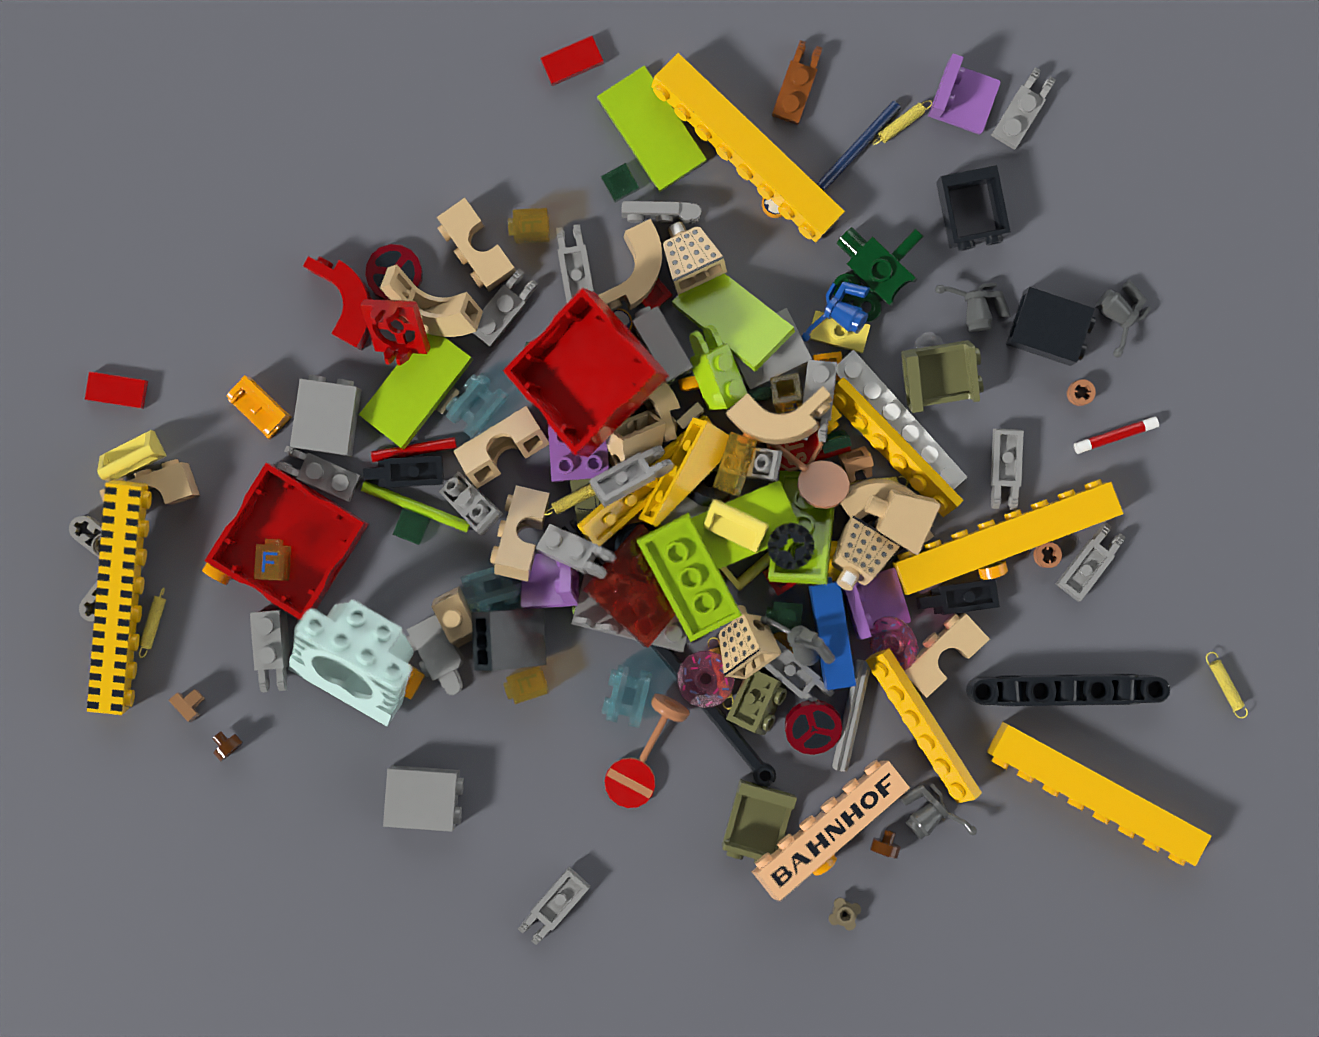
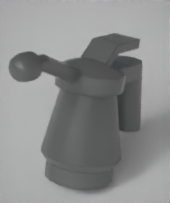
[1095,279,1151,358]
[935,283,1010,332]
[760,616,835,666]
[899,784,977,839]

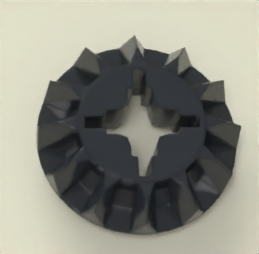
[768,523,814,570]

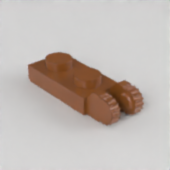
[772,40,823,125]

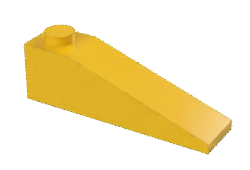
[638,417,732,527]

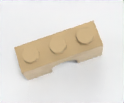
[437,198,516,292]
[453,406,549,489]
[99,459,200,505]
[490,485,550,582]
[901,613,990,698]

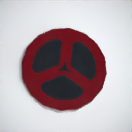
[365,244,423,300]
[785,700,842,755]

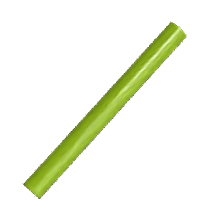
[361,481,470,533]

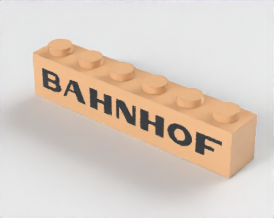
[751,760,910,901]

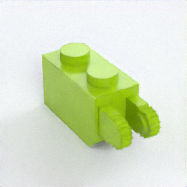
[689,324,747,410]

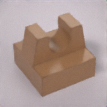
[838,446,874,483]
[168,689,205,722]

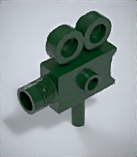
[833,227,924,322]

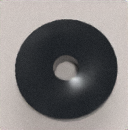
[687,470,732,507]

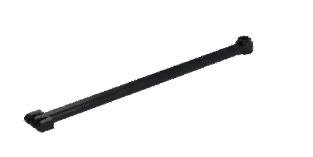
[561,518,776,787]

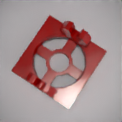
[360,299,430,366]

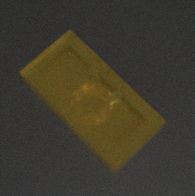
[713,432,757,496]

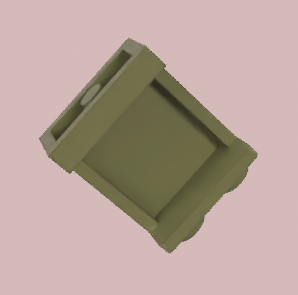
[901,340,984,413]
[722,779,797,863]

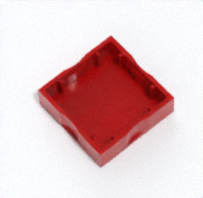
[503,287,669,457]
[204,463,369,620]

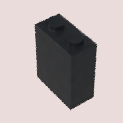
[1006,287,1096,366]
[471,608,547,671]

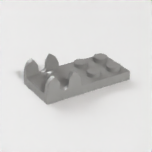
[571,572,687,652]

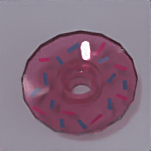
[869,616,918,670]
[677,651,734,708]

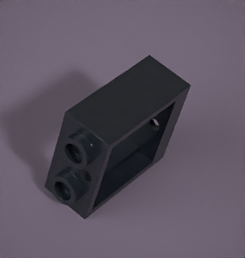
[936,165,1011,251]

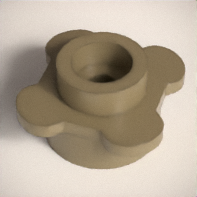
[828,897,861,931]

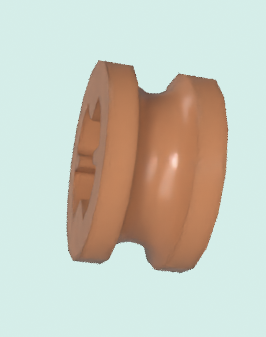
[1067,379,1096,406]
[1033,542,1062,568]

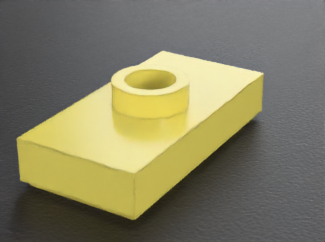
[810,310,870,353]

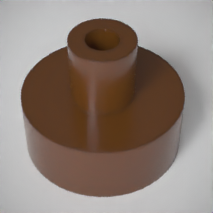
[212,731,243,762]
[870,830,901,859]

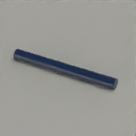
[817,100,901,191]

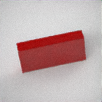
[540,36,604,86]
[85,371,148,409]

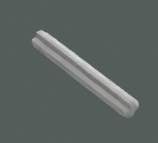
[832,659,870,772]

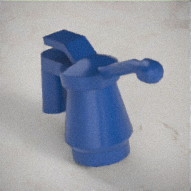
[801,281,870,341]

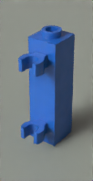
[809,577,856,690]

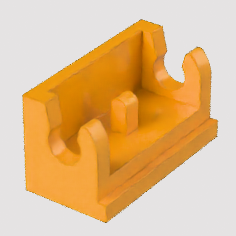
[226,375,292,439]

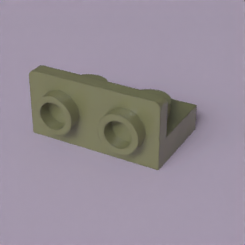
[726,671,787,735]

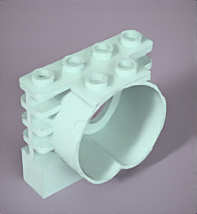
[288,600,413,727]

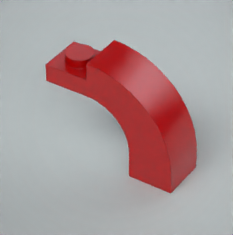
[303,256,372,351]

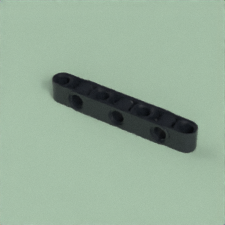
[966,674,1170,706]

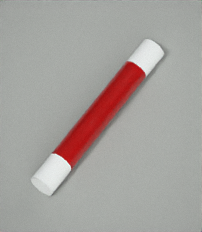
[1074,416,1159,454]

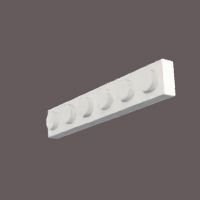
[836,350,967,490]

